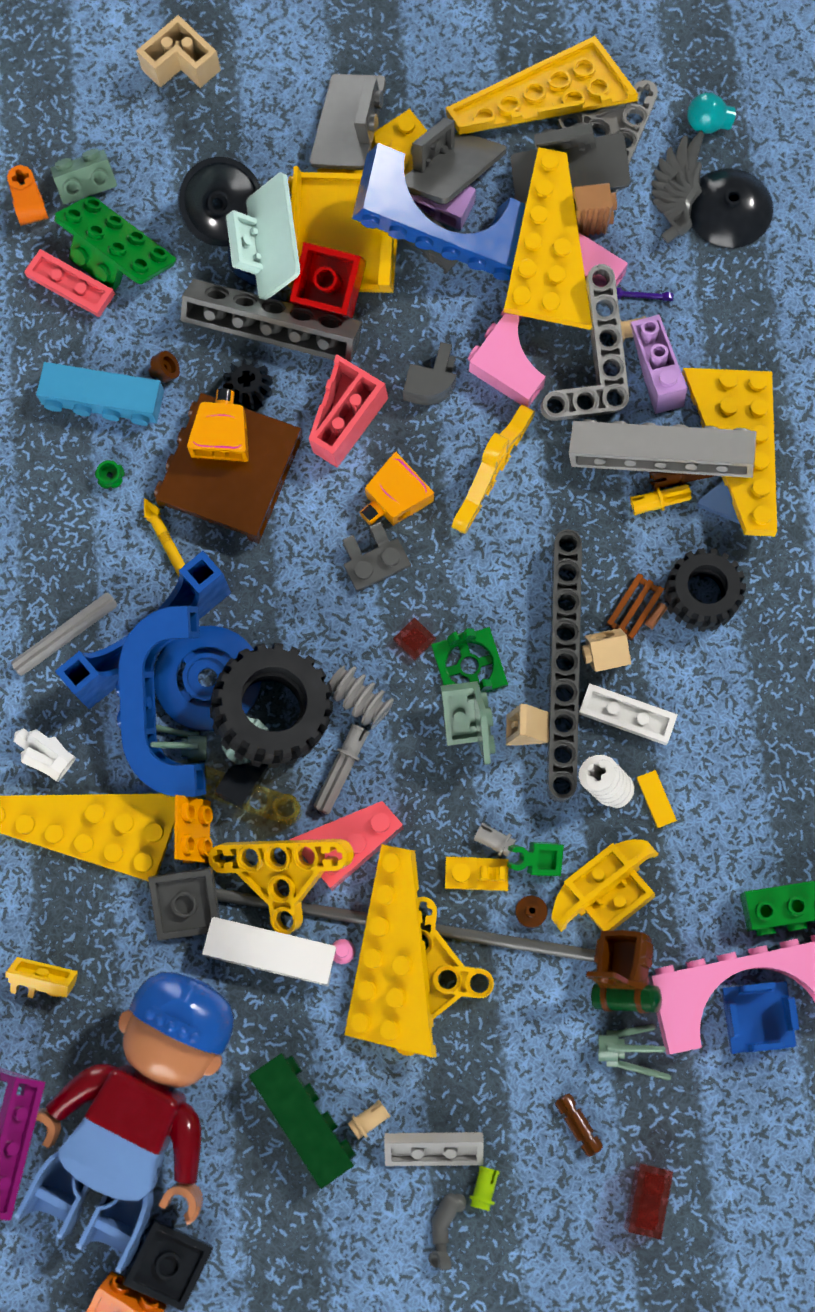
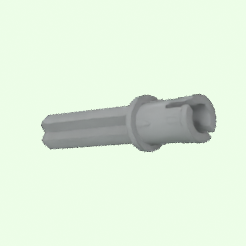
[314,724,370,814]

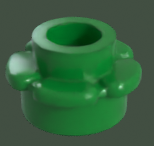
[95,460,125,489]

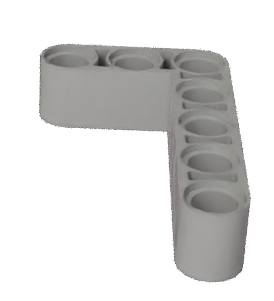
[540,264,629,421]

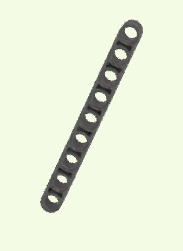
[547,529,582,803]

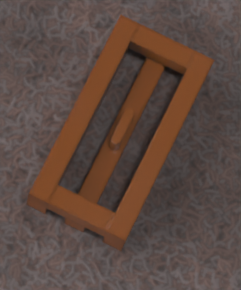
[606,573,664,640]

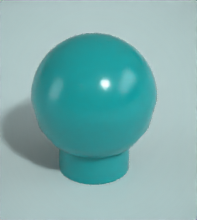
[687,93,736,134]

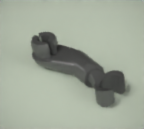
[429,1193,466,1270]

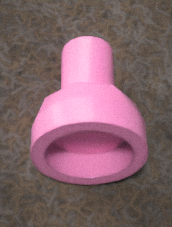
[332,939,355,964]

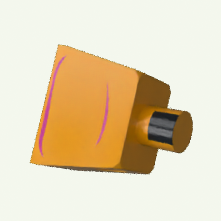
[187,388,249,462]
[359,452,434,526]

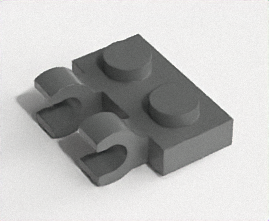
[342,522,411,592]

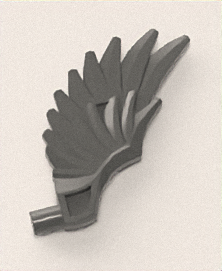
[651,131,704,244]

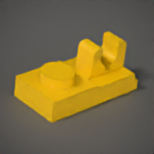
[445,857,509,891]
[5,957,78,998]

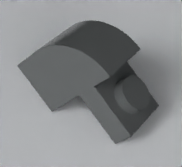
[403,342,457,405]

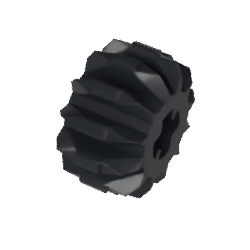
[222,358,273,410]

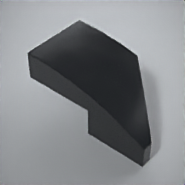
[215,762,269,809]

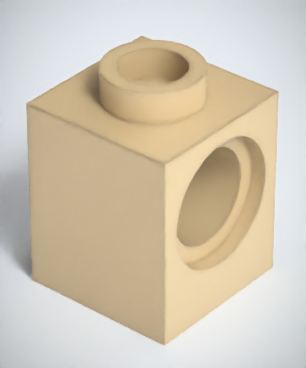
[582,628,631,672]

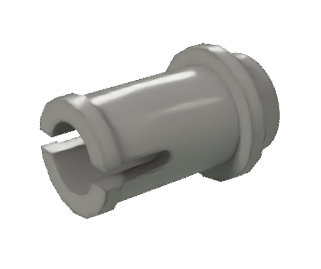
[474,823,516,857]

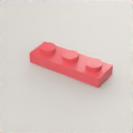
[24,249,115,318]

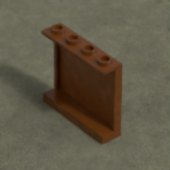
[154,393,303,544]

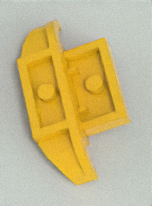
[551,839,659,932]

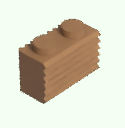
[573,183,617,237]

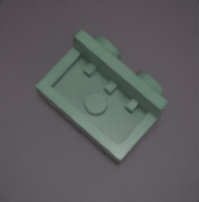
[50,149,117,204]

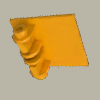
[174,795,213,864]

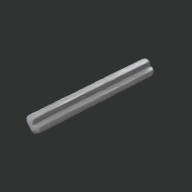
[11,593,117,676]

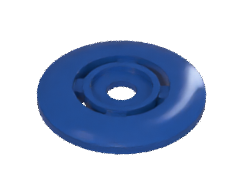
[154,626,262,731]

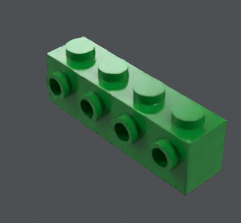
[740,881,815,937]

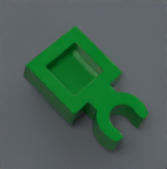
[507,842,564,876]

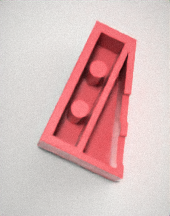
[309,354,388,468]
[289,801,404,891]

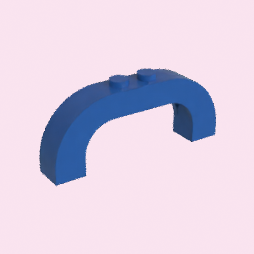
[116,606,206,797]

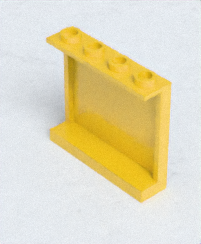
[288,166,398,293]

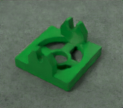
[431,627,508,693]

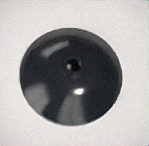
[178,157,261,247]
[690,168,773,248]

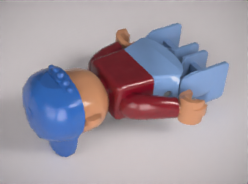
[14,972,234,1274]

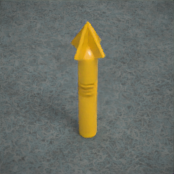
[144,498,185,577]

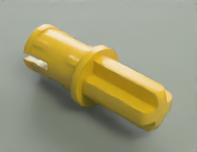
[630,484,692,516]

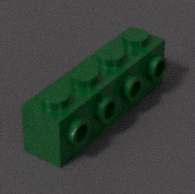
[249,1053,357,1189]

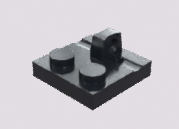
[122,1218,213,1311]

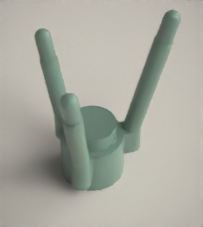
[150,725,207,764]
[598,1024,671,1080]

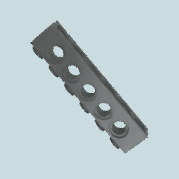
[180,279,362,362]

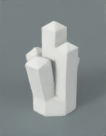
[13,728,76,782]

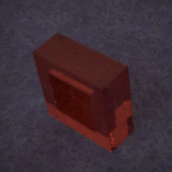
[393,617,436,661]

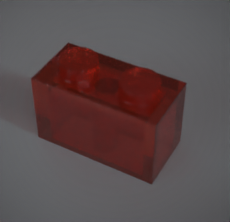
[624,1161,674,1240]

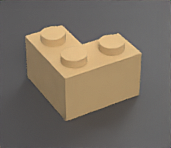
[136,15,221,88]

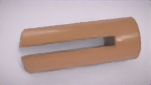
[644,602,667,629]

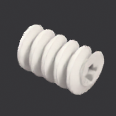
[579,755,634,809]

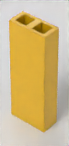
[636,770,677,829]

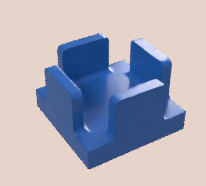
[721,981,799,1054]

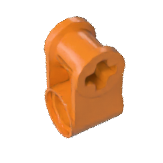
[7,165,49,226]

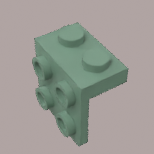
[440,681,496,765]

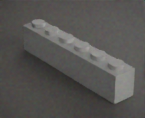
[569,419,757,478]

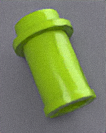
[469,1166,500,1211]

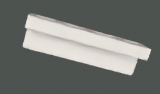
[202,917,336,987]

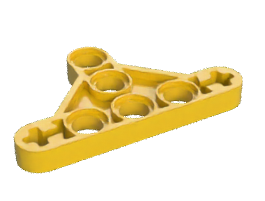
[451,404,535,534]
[208,839,354,934]
[396,897,494,1056]

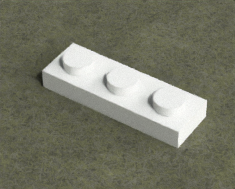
[578,683,678,745]

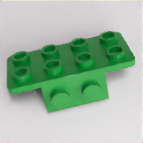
[54,196,176,291]

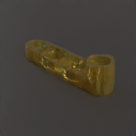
[202,766,302,826]

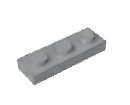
[384,1132,483,1166]

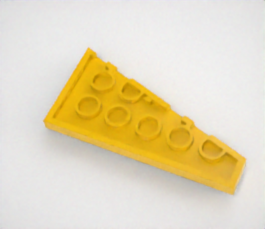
[446,36,638,135]
[503,147,592,330]
[682,368,777,537]
[0,794,175,882]
[344,844,437,1058]

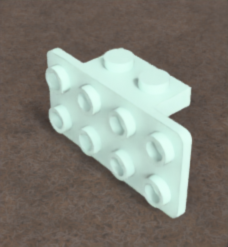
[226,172,300,300]

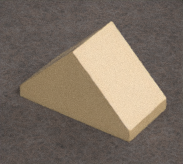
[506,704,550,746]

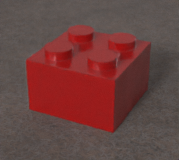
[289,242,367,319]

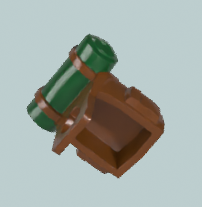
[586,930,662,1013]

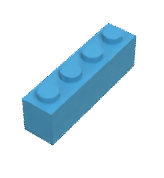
[36,362,164,426]

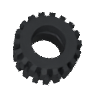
[664,548,746,632]

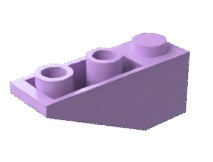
[631,315,687,414]

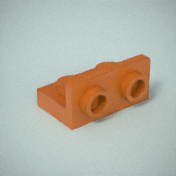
[86,1271,167,1312]

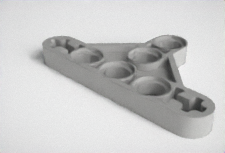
[558,80,658,195]

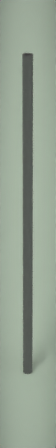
[216,888,596,962]

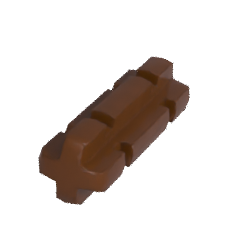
[555,1093,603,1157]

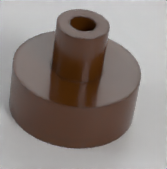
[148,351,180,383]
[515,895,548,928]

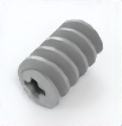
[327,665,394,730]

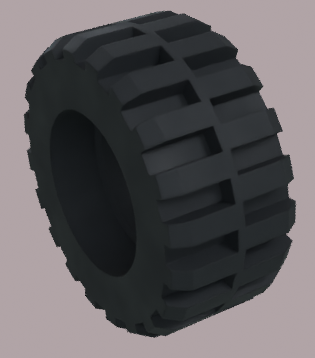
[210,643,333,768]

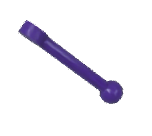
[616,287,674,301]

